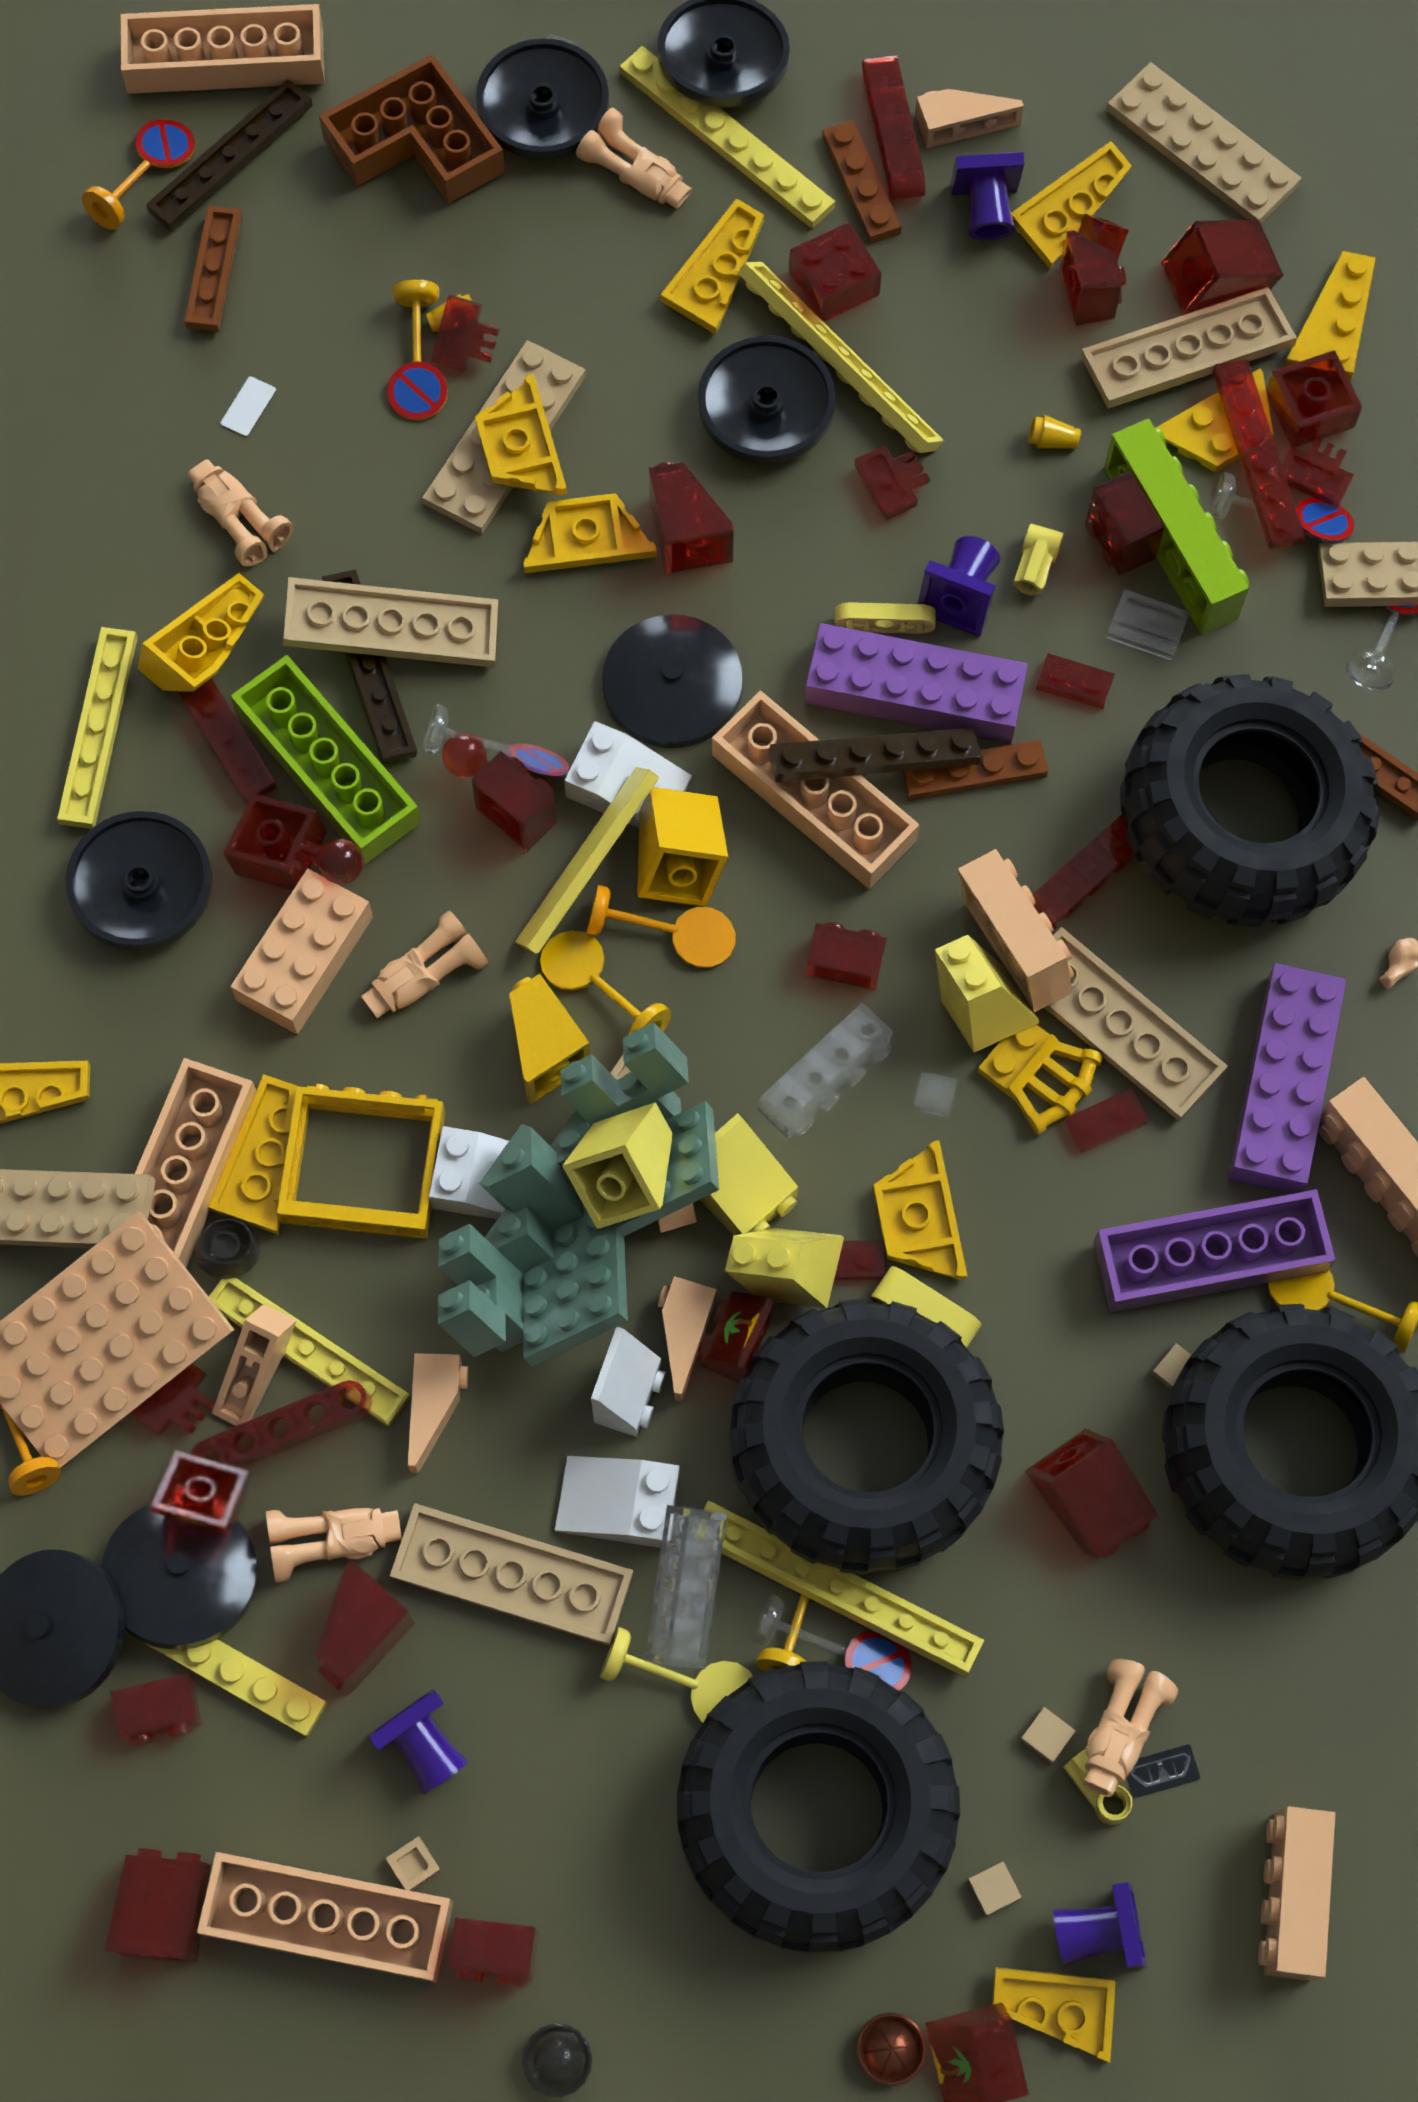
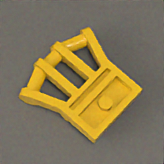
[977,1024,1103,1135]

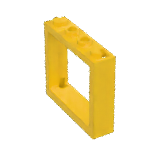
[277,1083,446,1239]

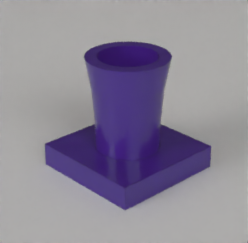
[950,152,1024,240]
[918,536,1000,637]
[368,1689,468,1794]
[1053,1882,1147,1969]

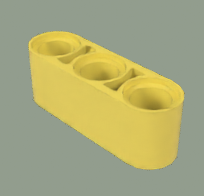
[870,1266,982,1348]

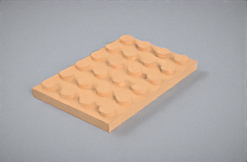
[0,1211,234,1468]

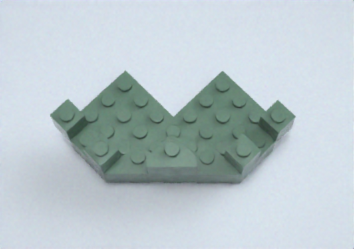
[438,1022,719,1367]

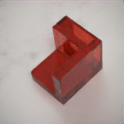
[1073,214,1129,268]

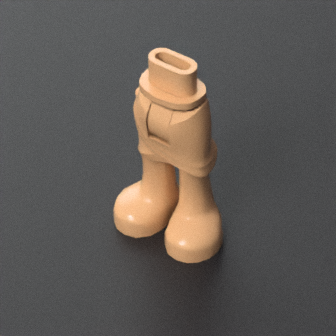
[576,107,692,209]
[187,459,294,567]
[361,910,489,1019]
[266,1508,402,1583]
[1083,1659,1178,1797]

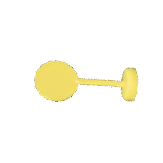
[600,1627,753,1723]

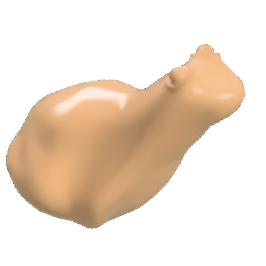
[1379,938,1418,989]

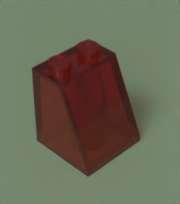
[1161,219,1283,315]
[649,462,734,574]
[1025,1428,1158,1559]
[315,1559,415,1693]
[105,1848,211,1963]

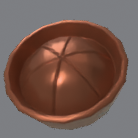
[856,2012,927,2086]

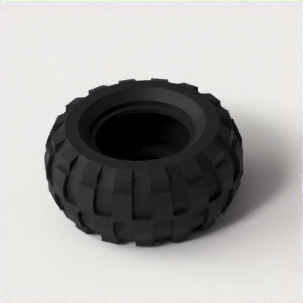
[1120,674,1380,927]
[730,1298,1004,1575]
[1161,1304,1418,1580]
[677,1661,961,1953]

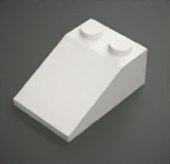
[564,721,692,828]
[429,1126,509,1219]
[591,1327,666,1437]
[555,1456,680,1549]

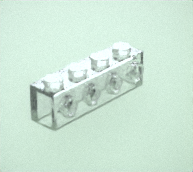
[757,1002,893,1140]
[645,1505,727,1669]

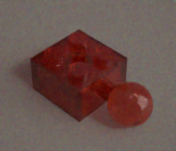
[442,732,557,852]
[223,793,364,890]

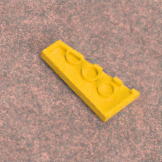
[1011,141,1132,269]
[660,198,764,335]
[1285,251,1376,379]
[0,1060,91,1124]
[208,1074,297,1235]

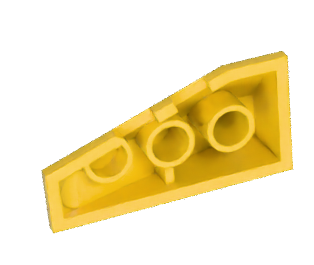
[137,573,264,691]

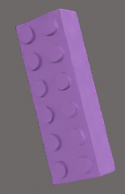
[805,623,1028,744]
[1228,963,1347,1194]
[1093,1189,1336,1313]

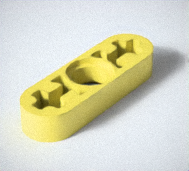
[834,602,936,634]

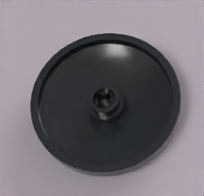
[658,0,790,107]
[476,38,609,159]
[698,336,835,464]
[602,614,743,748]
[66,811,213,950]
[101,1497,257,1650]
[0,1549,125,1708]

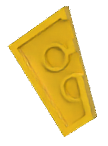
[992,1967,1116,2063]

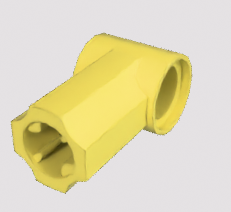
[1013,523,1064,596]
[1063,1749,1132,1826]

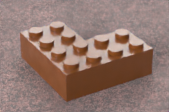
[319,54,505,204]

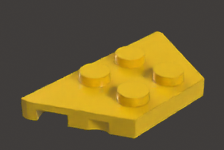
[1155,368,1273,472]
[475,374,567,496]
[523,493,657,573]
[873,1140,967,1280]

